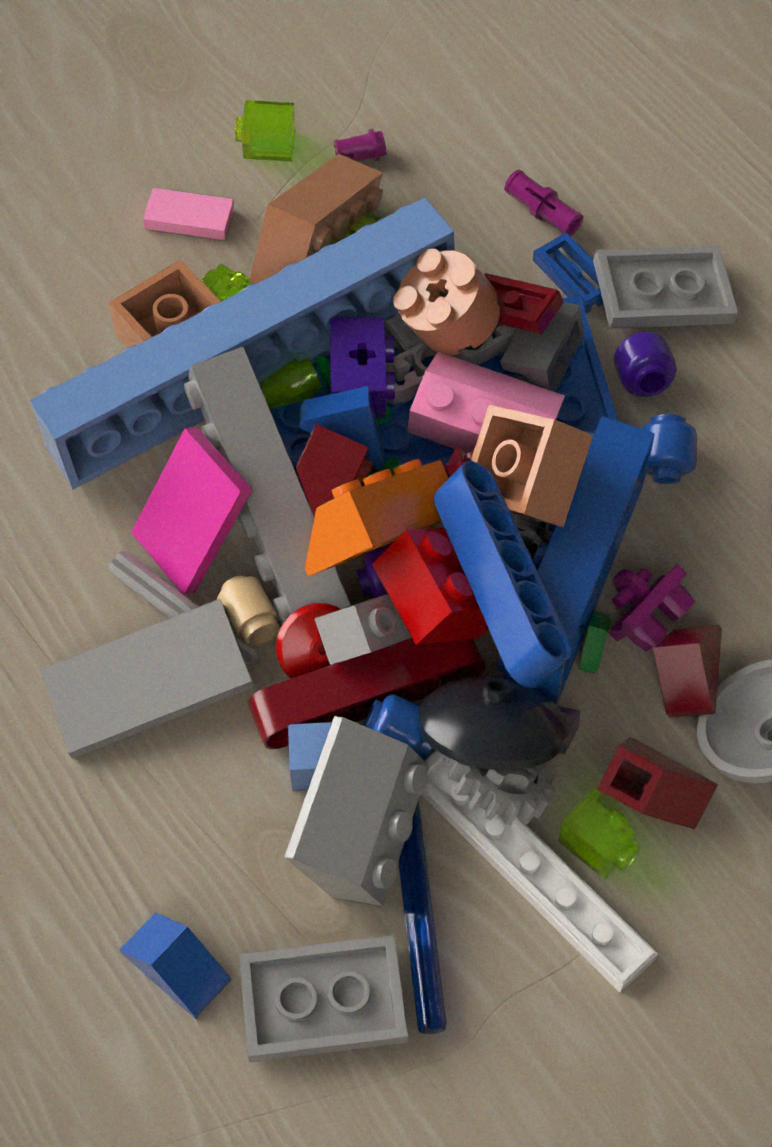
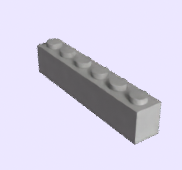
[184,347,351,625]

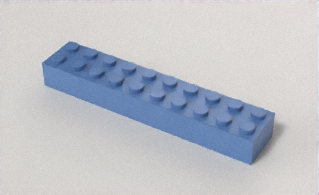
[29,197,455,490]

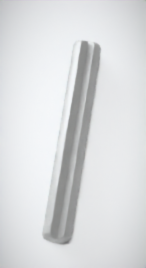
[108,551,259,672]

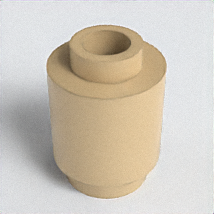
[217,575,280,647]

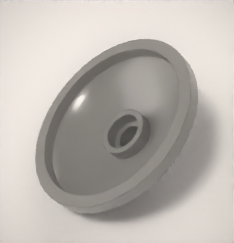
[697,659,772,783]

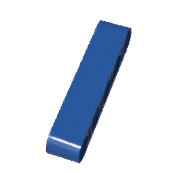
[433,461,572,688]

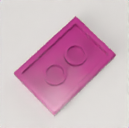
[131,427,253,595]

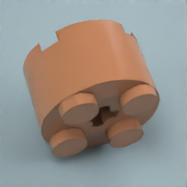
[393,249,500,356]

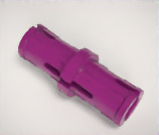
[504,169,584,236]

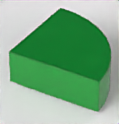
[579,611,611,674]

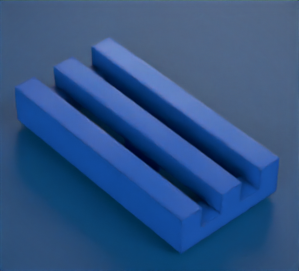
[532,232,603,313]

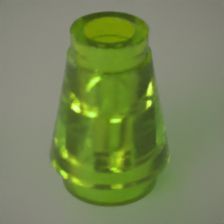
[259,357,322,409]

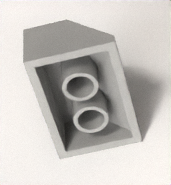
[284,716,429,906]

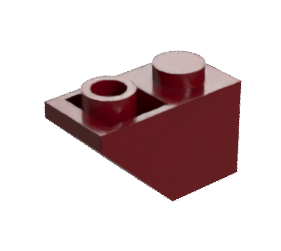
[296,424,374,518]
[597,737,719,829]

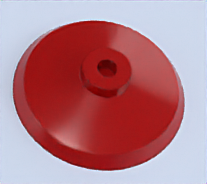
[276,603,341,679]

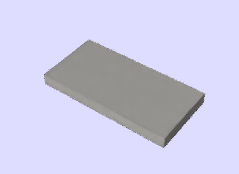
[40,599,254,759]

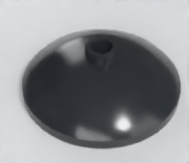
[418,676,568,770]

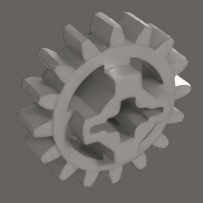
[447,758,556,826]

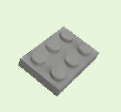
[593,246,738,329]
[239,935,408,1063]

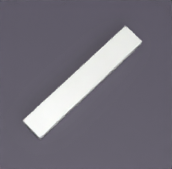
[421,751,658,993]

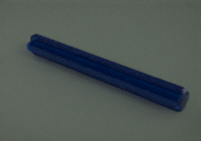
[398,799,447,1034]

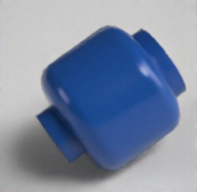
[641,414,697,484]
[363,694,432,758]

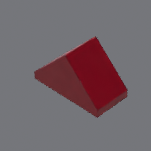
[653,624,722,718]

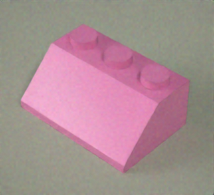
[407,352,565,453]

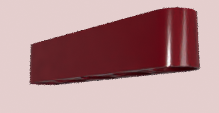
[248,637,486,749]

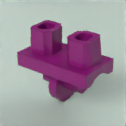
[608,564,696,652]

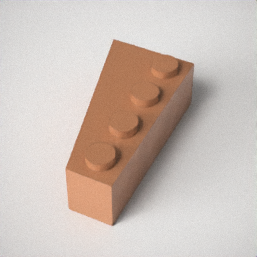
[249,154,383,284]

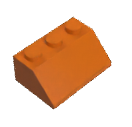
[305,458,449,577]

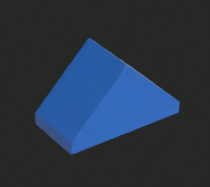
[299,386,384,471]
[120,912,231,1019]

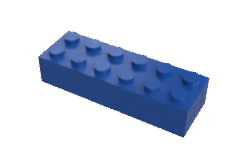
[497,416,655,706]

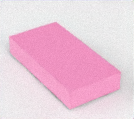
[143,188,234,240]

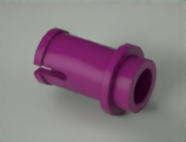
[333,128,387,162]

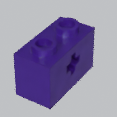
[330,317,395,418]

